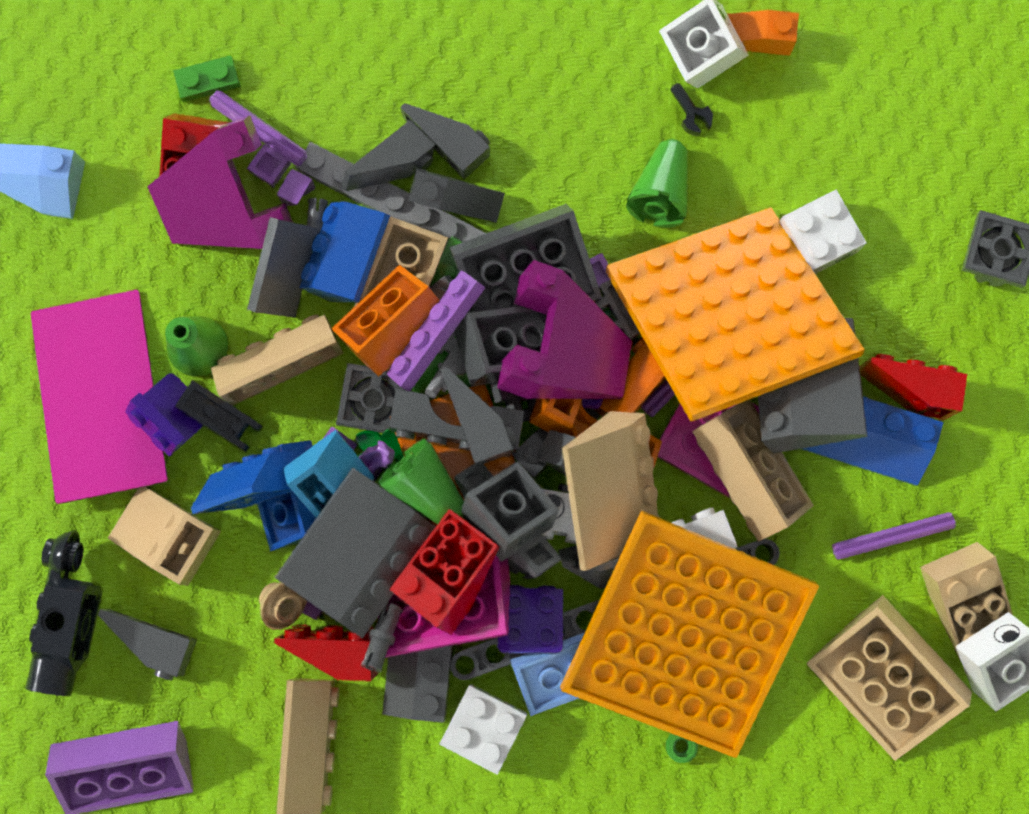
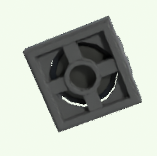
[962,210,1029,288]
[336,363,406,433]

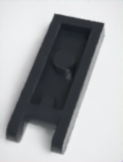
[174,380,263,453]

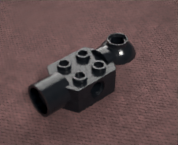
[25,530,102,696]

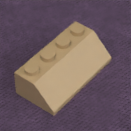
[354,216,448,307]
[211,315,344,406]
[692,399,814,542]
[276,678,340,814]

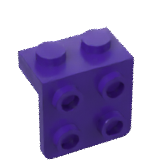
[125,373,203,457]
[498,585,563,654]

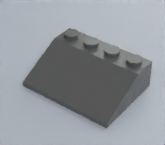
[449,204,602,312]
[758,318,868,454]
[274,468,435,638]

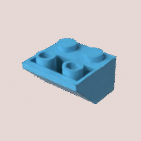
[283,430,375,518]

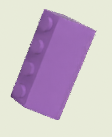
[45,721,193,814]

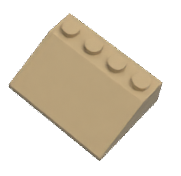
[562,411,660,571]
[806,595,972,761]

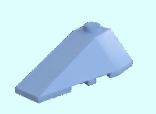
[0,144,85,219]

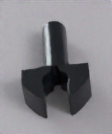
[670,83,713,137]

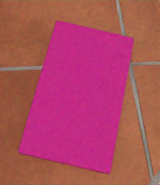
[31,290,168,504]

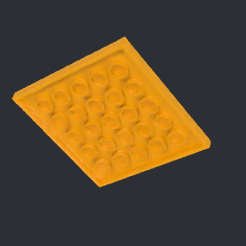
[606,207,865,422]
[560,510,819,758]

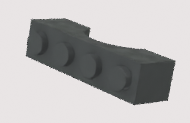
[389,389,524,457]

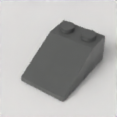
[454,306,547,387]

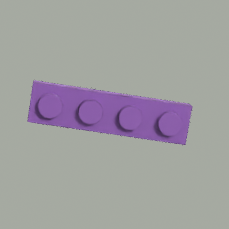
[386,270,486,391]

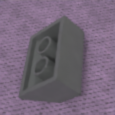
[382,645,453,723]

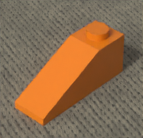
[727,10,799,56]

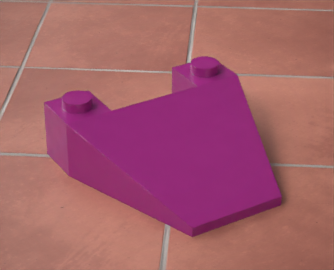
[147,116,293,249]
[497,260,632,399]

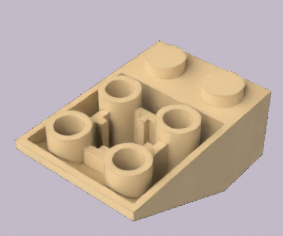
[108,486,221,586]
[920,542,1013,661]

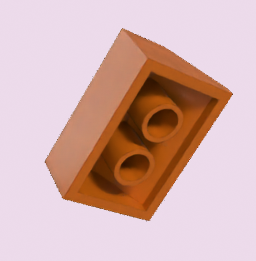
[331,265,439,377]
[594,337,666,417]

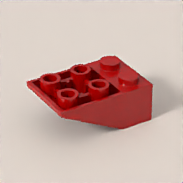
[159,113,230,176]
[859,354,967,420]
[389,509,500,635]
[274,624,379,681]

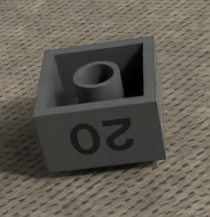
[461,461,559,562]

